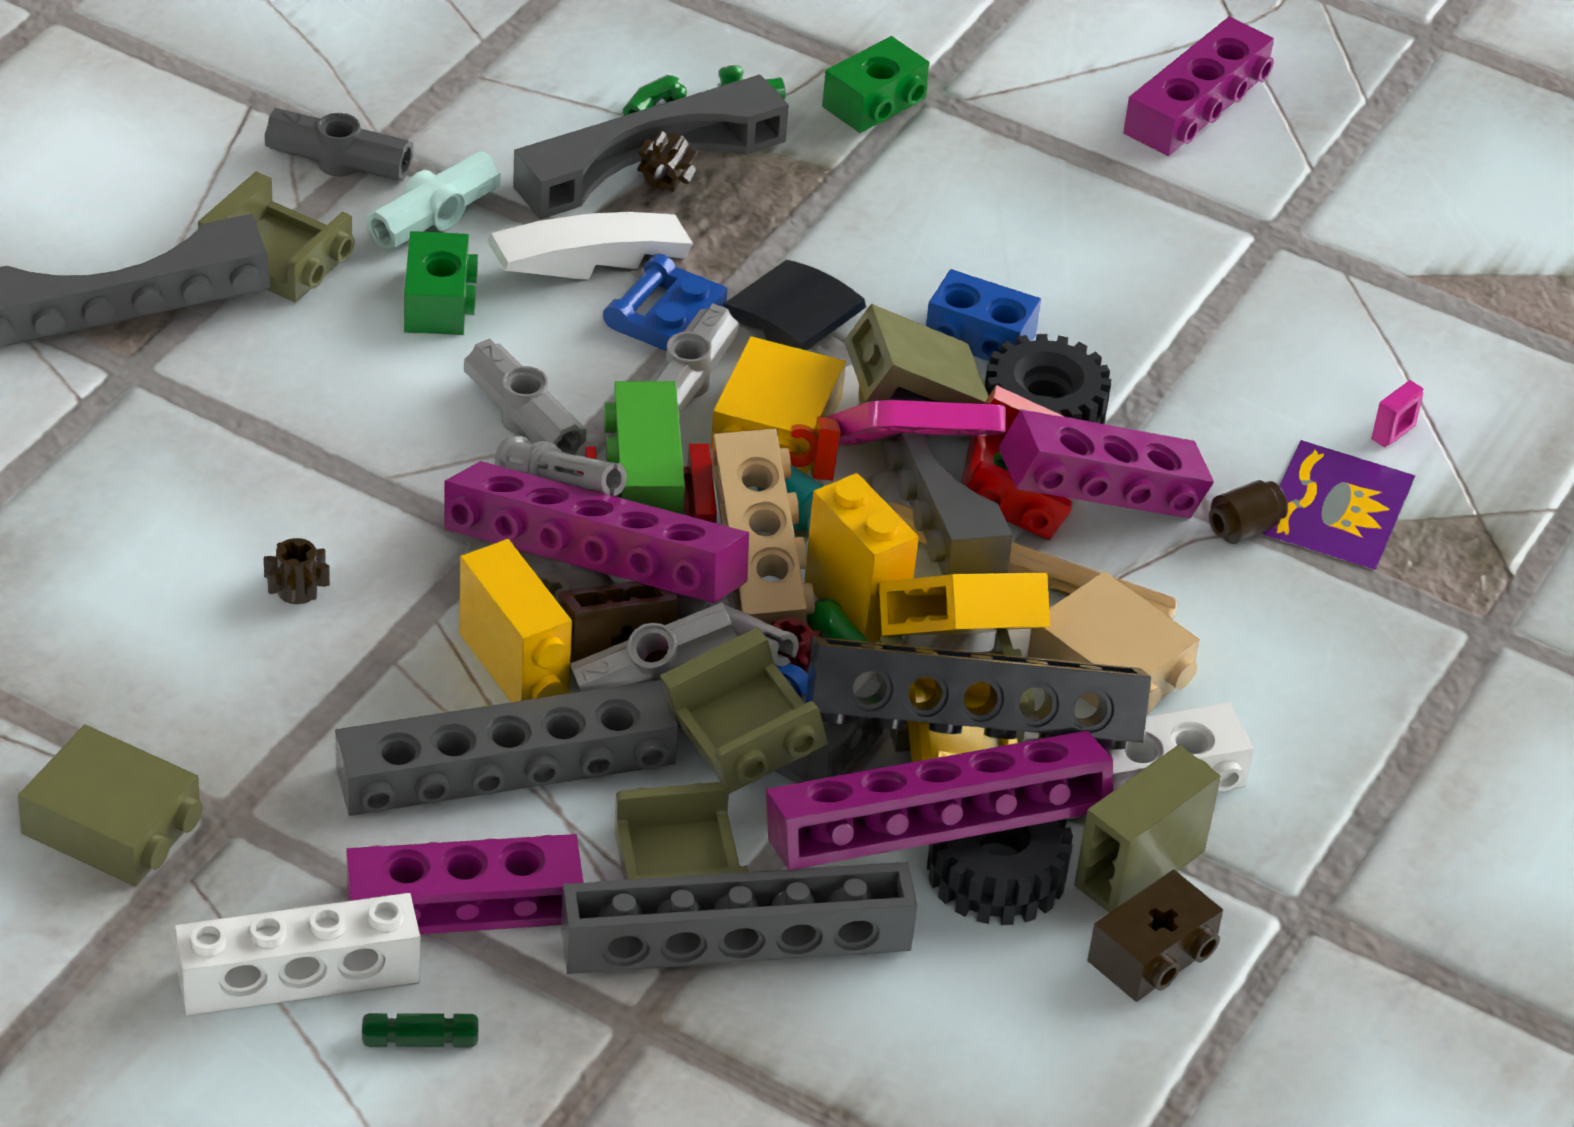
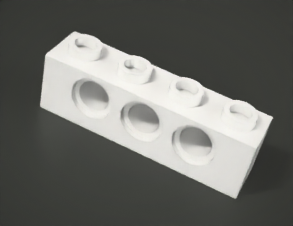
[1024,702,1254,820]
[175,893,420,1016]

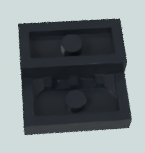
[723,259,866,351]

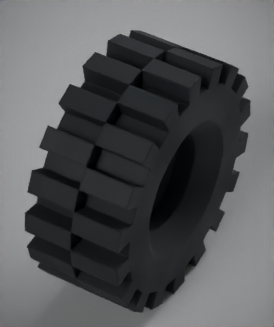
[984,334,1112,424]
[927,819,1073,925]

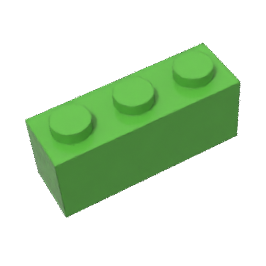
[604,381,685,514]

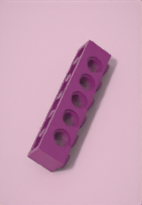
[444,461,749,603]
[766,731,1113,871]

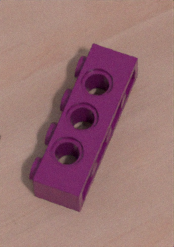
[1123,16,1274,157]
[998,409,1214,519]
[346,834,584,934]

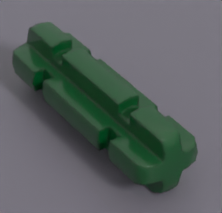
[362,1013,479,1047]

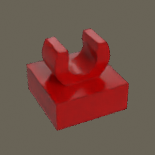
[789,417,840,481]

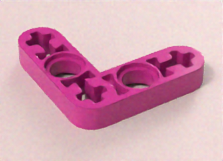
[825,400,1006,445]

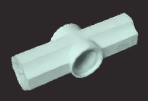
[367,150,501,251]

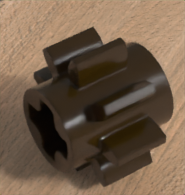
[637,131,697,192]
[263,538,330,604]

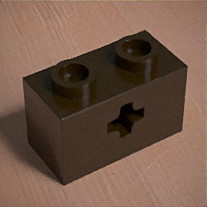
[558,581,678,668]
[1087,869,1224,1002]

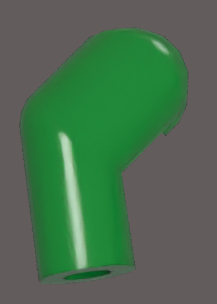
[623,75,687,116]

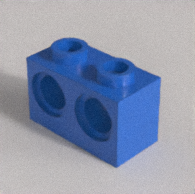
[926,269,1041,361]

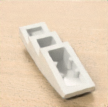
[488,212,693,280]

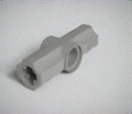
[648,303,739,417]
[464,338,587,455]
[570,602,737,692]

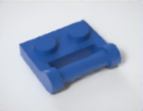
[603,254,728,351]

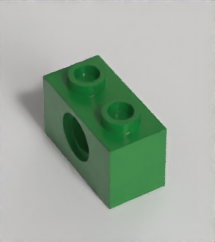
[822,36,930,133]
[404,231,478,335]

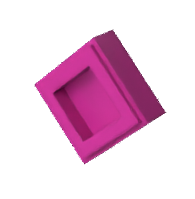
[1371,380,1424,447]

